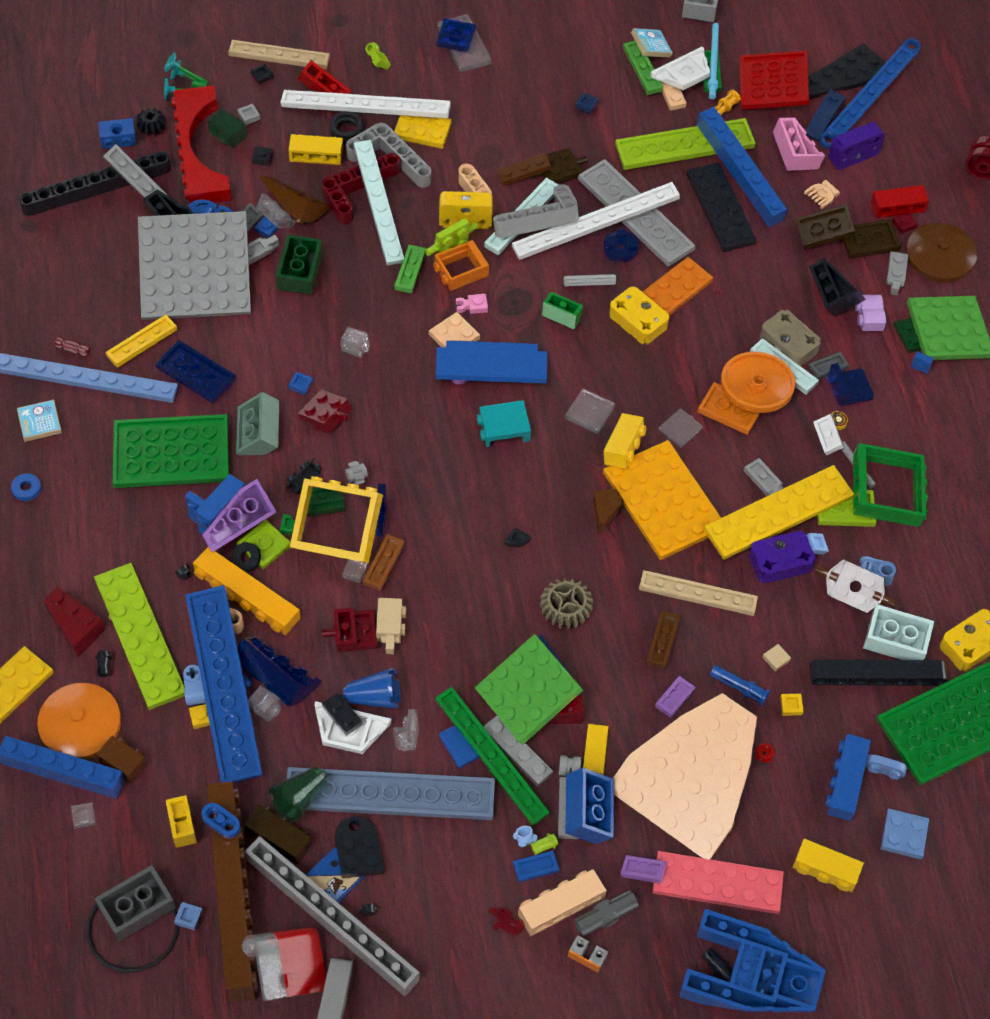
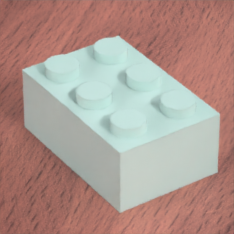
[863,604,934,660]

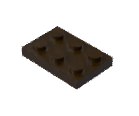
[796,204,856,250]
[842,219,901,258]

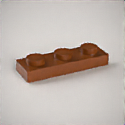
[363,534,405,591]

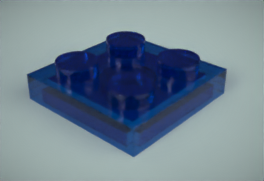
[436,18,476,53]

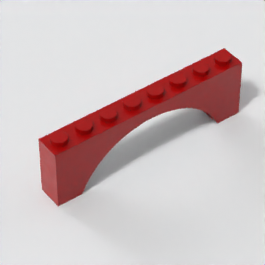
[171,86,231,204]

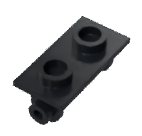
[285,457,322,495]

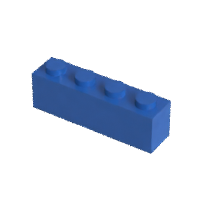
[825,734,871,821]

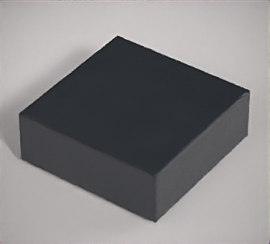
[251,64,274,85]

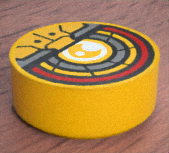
[830,411,848,430]

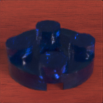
[604,229,639,263]

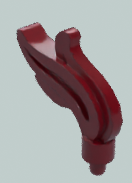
[488,907,525,935]

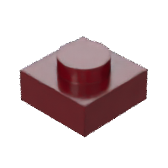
[892,212,917,234]

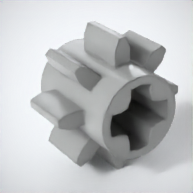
[345,461,368,485]

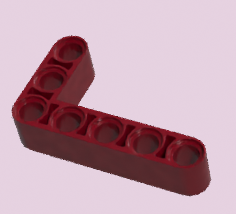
[322,153,400,225]

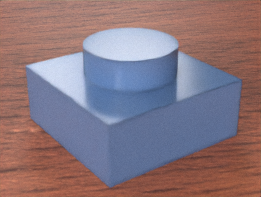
[174,902,203,931]

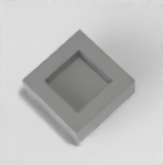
[237,104,260,125]

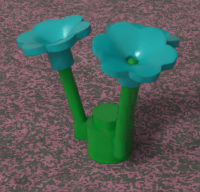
[164,52,208,100]

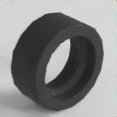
[330,111,363,144]

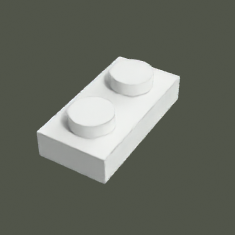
[813,414,844,455]

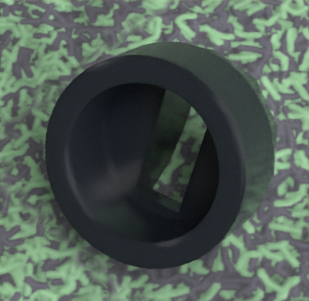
[174,563,192,580]

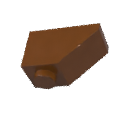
[593,489,622,533]

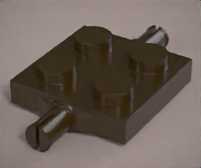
[532,148,588,184]

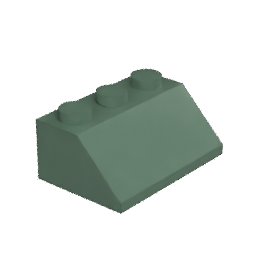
[236,392,279,455]

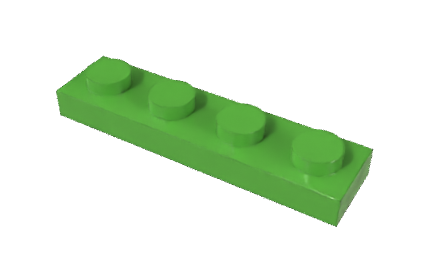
[623,41,663,95]

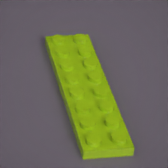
[615,118,756,170]
[94,563,185,710]

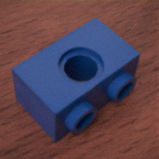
[98,118,136,149]

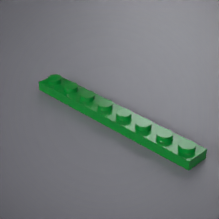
[435,687,549,827]

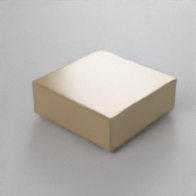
[762,644,791,672]

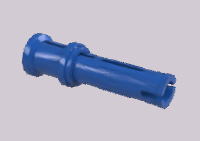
[710,665,770,706]

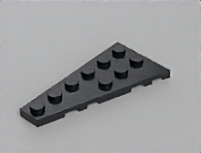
[808,43,886,100]

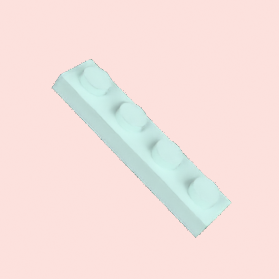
[750,338,819,395]

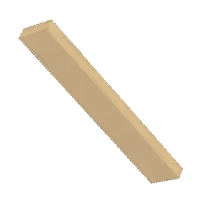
[228,40,330,70]
[639,570,758,616]

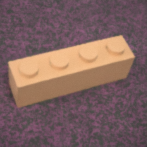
[518,869,606,936]

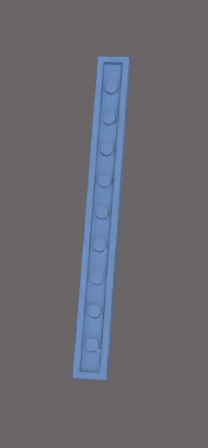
[0,353,178,403]

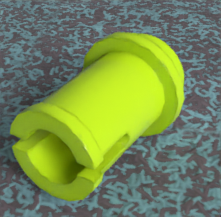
[530,833,558,855]

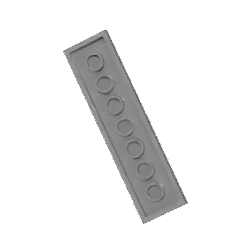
[578,159,695,267]

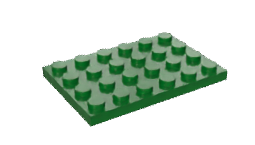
[113,414,229,488]

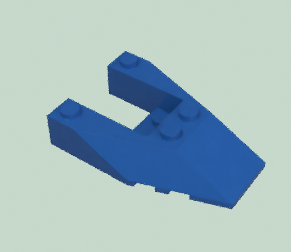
[679,909,826,1012]

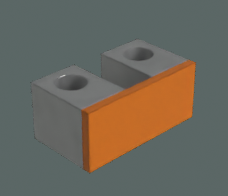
[568,935,608,973]

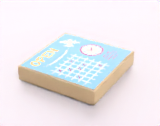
[631,28,673,57]
[17,400,62,442]

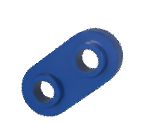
[201,803,240,838]

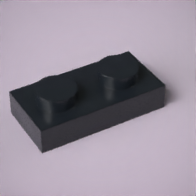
[322,692,363,736]

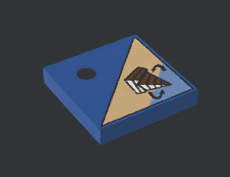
[306,847,365,903]

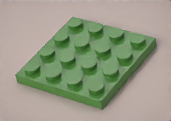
[906,296,990,360]
[475,634,583,745]

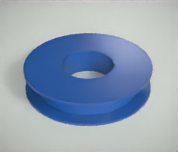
[11,473,41,501]

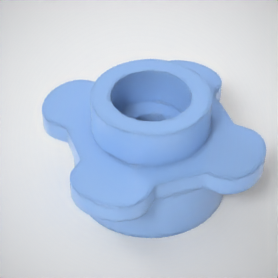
[513,826,538,847]

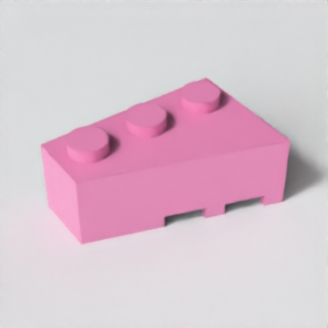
[773,118,825,171]

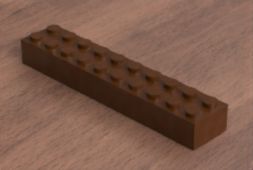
[207,781,259,1003]

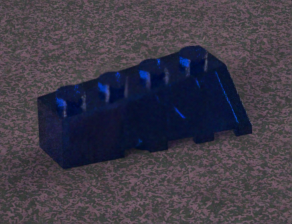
[238,635,322,707]

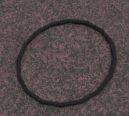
[86,903,179,972]

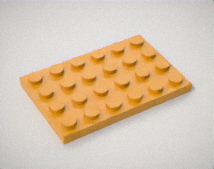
[603,440,721,560]

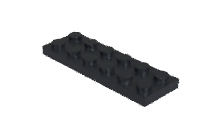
[686,162,757,252]

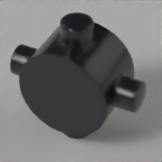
[360,904,378,916]

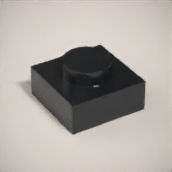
[252,146,273,166]

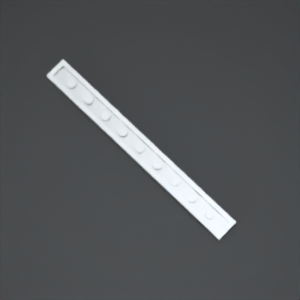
[281,90,451,118]
[512,182,680,260]

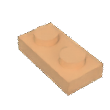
[661,82,686,111]

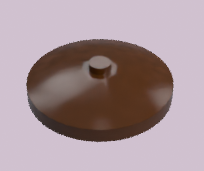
[906,223,977,283]

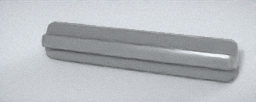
[563,274,616,286]

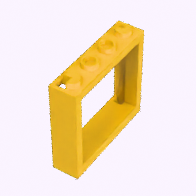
[290,476,383,563]

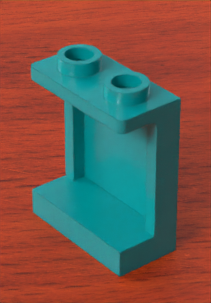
[476,400,531,447]

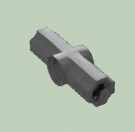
[574,890,639,937]

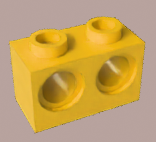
[166,795,197,848]

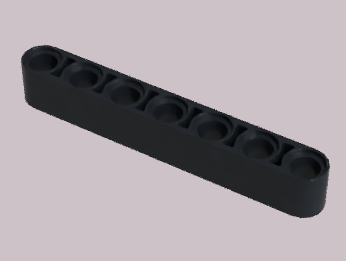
[809,659,948,686]

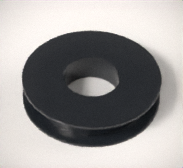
[232,542,261,572]

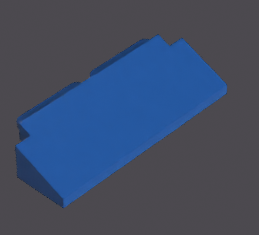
[436,340,547,383]

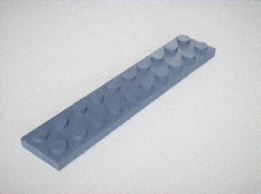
[284,767,495,820]

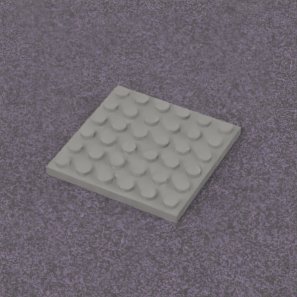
[138,211,251,320]

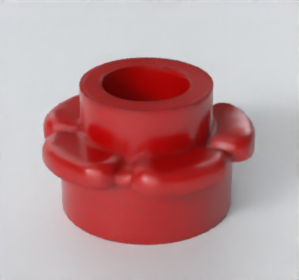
[754,743,775,763]

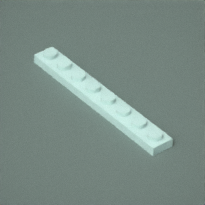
[354,140,404,266]

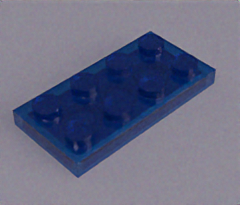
[155,340,236,404]

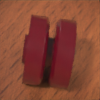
[965,136,990,180]

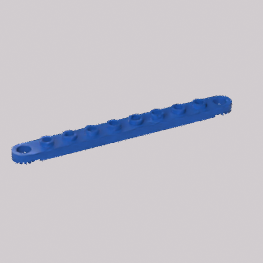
[820,38,921,149]

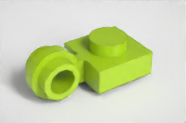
[366,42,391,70]

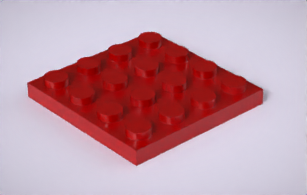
[740,50,809,110]

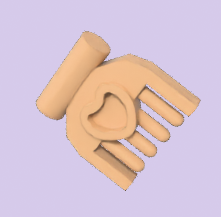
[804,180,840,209]

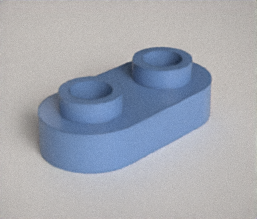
[865,755,907,780]

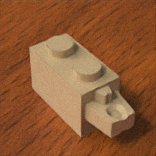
[376,598,406,654]

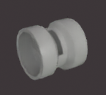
[559,755,581,776]

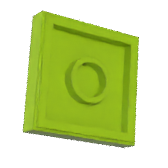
[237,519,291,570]

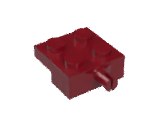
[298,389,352,434]
[321,608,377,652]

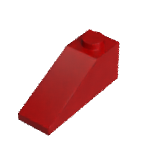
[297,60,351,94]

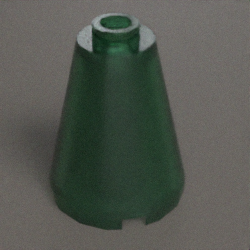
[269,767,327,822]

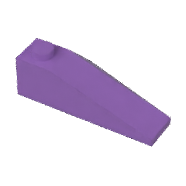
[202,479,276,552]

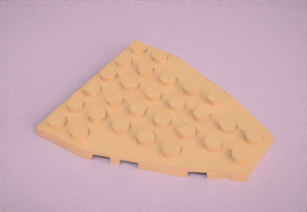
[613,693,757,860]

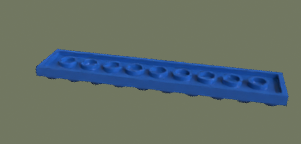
[185,585,263,784]

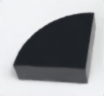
[505,528,531,547]

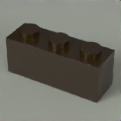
[244,805,312,864]

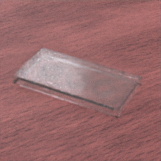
[437,14,492,72]

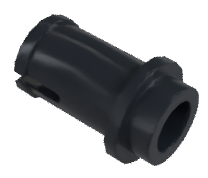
[95,650,112,678]

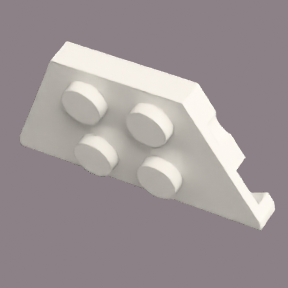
[651,47,710,90]
[315,701,391,754]

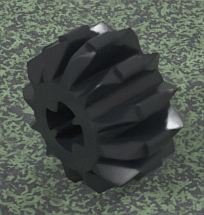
[136,107,166,136]

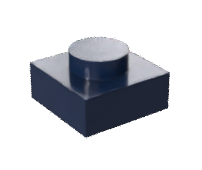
[575,92,599,114]

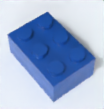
[565,768,614,844]

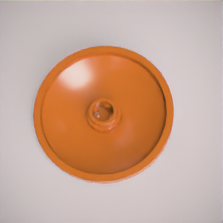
[721,352,795,413]
[37,683,121,760]

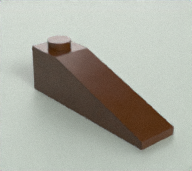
[260,175,331,224]

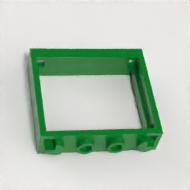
[853,443,928,527]

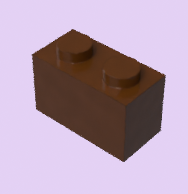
[96,735,147,784]

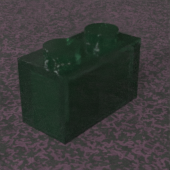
[207,108,248,149]

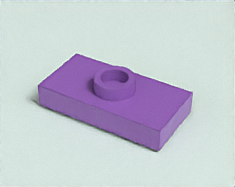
[655,676,695,718]
[620,855,667,884]

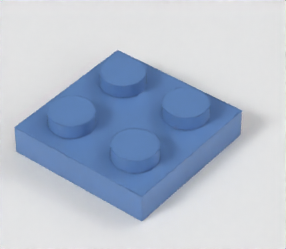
[880,808,929,860]

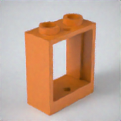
[433,240,489,291]

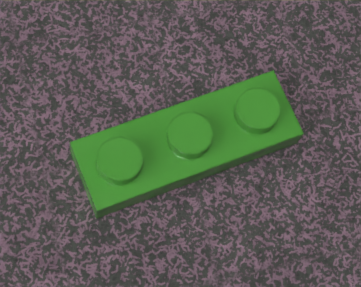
[395,245,426,294]

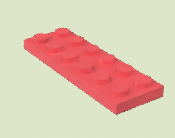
[652,851,784,914]

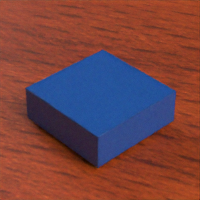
[288,372,313,395]

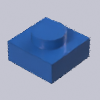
[255,216,280,238]
[911,351,934,374]

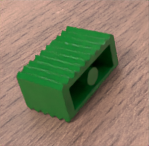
[542,291,583,329]

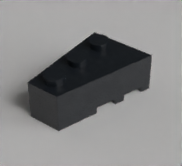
[143,189,198,216]
[809,258,866,317]

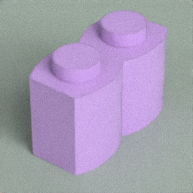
[855,295,886,331]

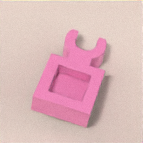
[456,294,488,314]

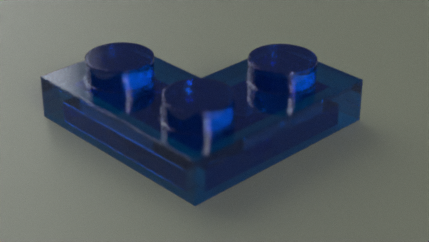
[376,483,387,537]

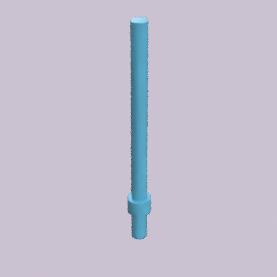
[708,23,719,99]

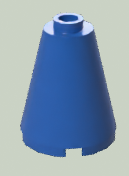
[343,668,400,709]

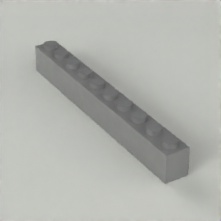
[245,836,420,996]

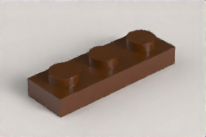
[497,152,551,186]
[646,610,680,670]

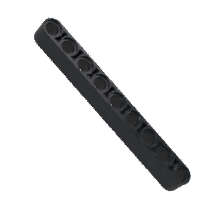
[19,151,171,216]

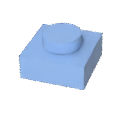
[806,533,829,555]

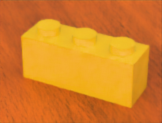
[289,134,343,165]
[604,413,646,469]
[792,839,864,892]

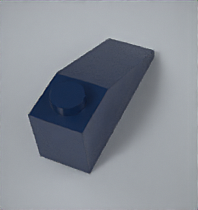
[805,90,846,142]

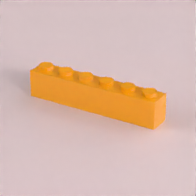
[193,547,301,636]

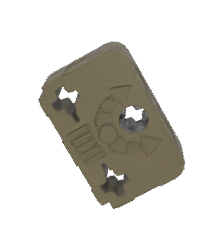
[760,310,821,366]

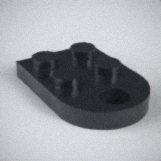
[334,817,384,879]

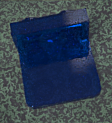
[827,363,874,406]

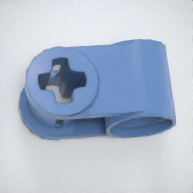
[859,556,896,586]
[183,665,206,706]

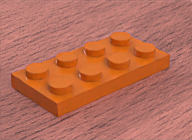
[643,257,714,316]

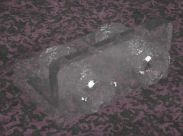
[256,193,295,228]
[393,709,419,751]

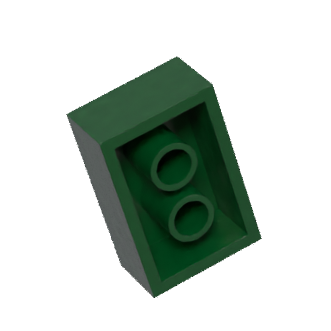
[276,234,323,295]

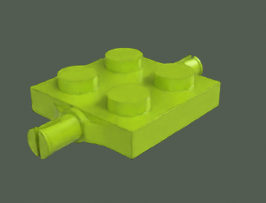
[425,218,478,256]

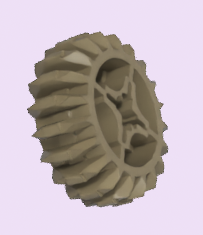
[540,578,593,629]

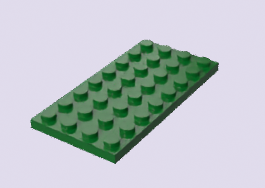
[876,661,990,786]

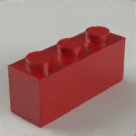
[870,185,929,219]

